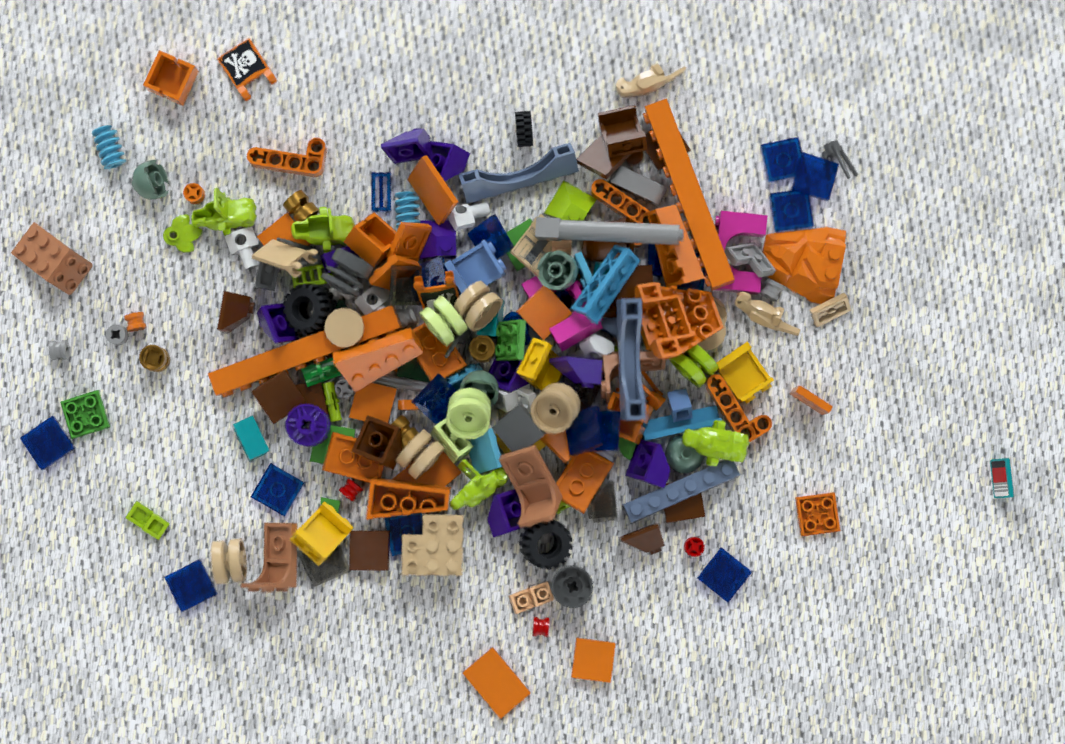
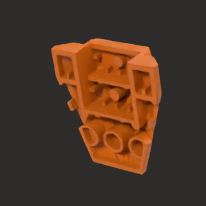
[762,227,846,304]
[635,282,724,360]

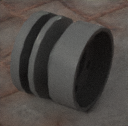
[321,247,374,297]
[551,566,593,608]

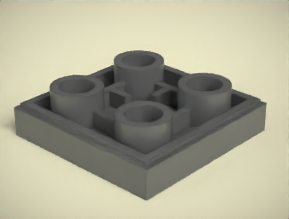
[492,403,546,452]

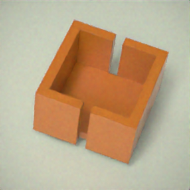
[143,50,199,106]
[344,212,396,268]
[599,392,654,445]

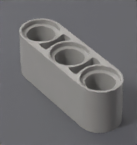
[608,166,667,207]

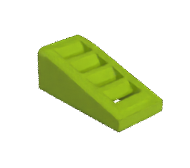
[291,264,332,288]

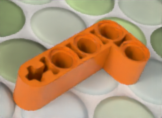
[247,138,327,177]
[591,179,649,248]
[705,374,772,442]

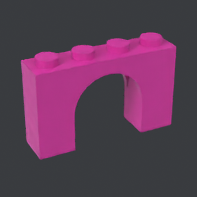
[714,211,768,295]
[521,276,603,352]

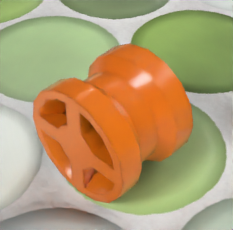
[183,183,205,205]
[124,312,147,332]

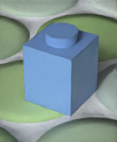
[667,388,693,422]

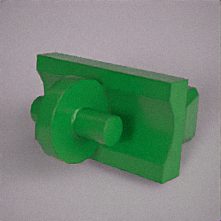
[301,357,341,387]

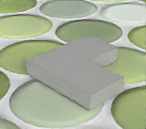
[724,242,776,278]

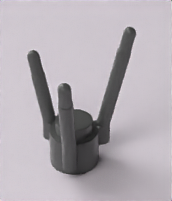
[822,140,858,181]
[277,238,321,266]
[444,328,473,361]

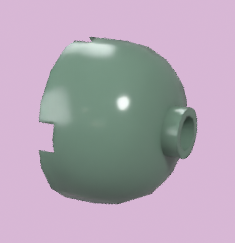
[132,160,169,200]
[537,250,578,290]
[459,370,499,405]
[665,435,704,474]

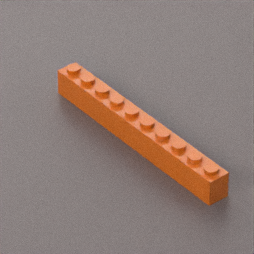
[642,98,735,291]
[208,305,402,398]

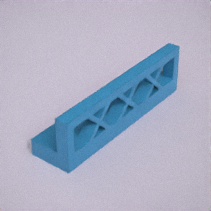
[571,245,640,324]
[642,405,722,441]

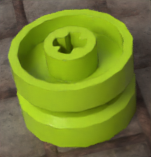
[669,344,719,388]

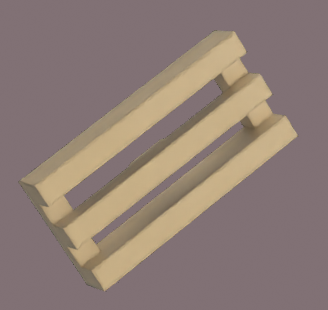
[810,293,851,327]

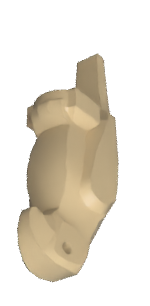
[616,64,686,98]
[734,292,800,336]

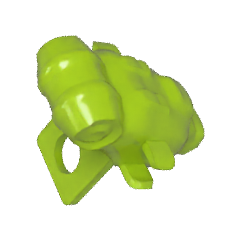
[191,188,257,236]
[291,207,355,253]
[682,420,749,466]
[449,459,508,510]

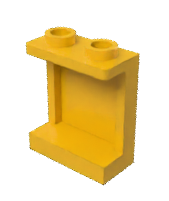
[516,337,563,391]
[717,341,774,404]
[289,502,353,566]

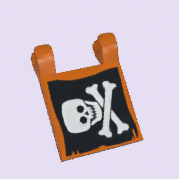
[217,38,277,101]
[414,271,459,314]

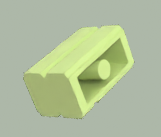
[430,418,474,464]

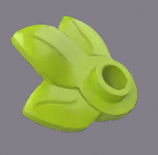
[163,214,202,253]

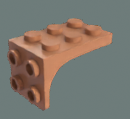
[11,222,93,295]
[601,350,666,404]
[499,445,563,528]
[241,523,297,593]

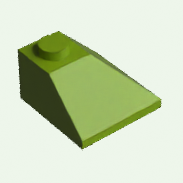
[544,180,597,221]

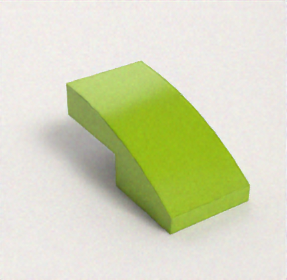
[125,501,170,540]

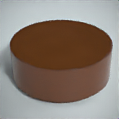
[625,151,643,166]

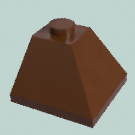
[217,291,256,334]
[352,415,402,470]
[618,523,665,555]

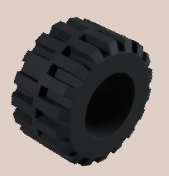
[283,284,337,333]
[519,519,573,570]

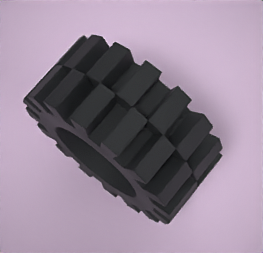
[515,111,533,147]

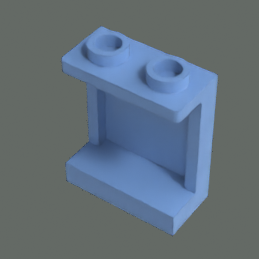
[444,239,507,294]

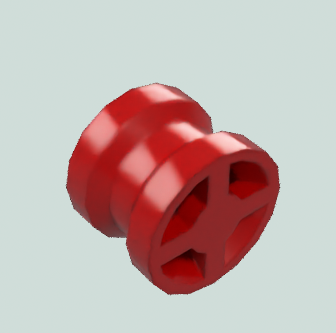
[339,478,363,502]
[684,537,705,557]
[532,617,550,637]

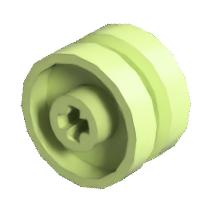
[419,296,468,347]
[446,388,491,440]

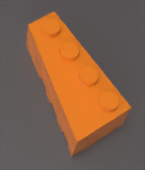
[647,204,704,287]
[333,328,423,392]
[366,477,452,520]

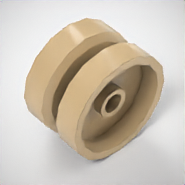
[453,281,503,332]
[531,383,580,434]
[395,429,445,480]
[211,538,247,584]

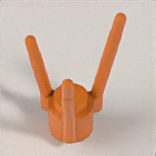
[616,371,666,411]

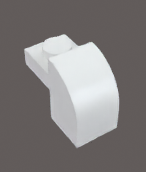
[495,384,536,413]

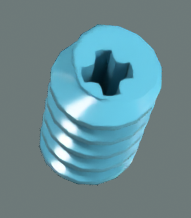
[92,125,127,169]
[395,191,420,228]

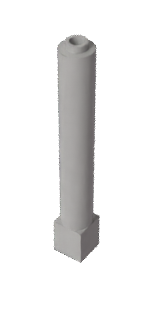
[535,217,684,245]

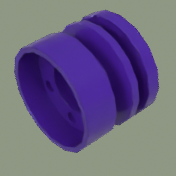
[286,404,331,447]

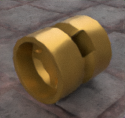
[283,190,319,221]
[469,335,495,363]
[139,345,170,372]
[391,414,419,451]

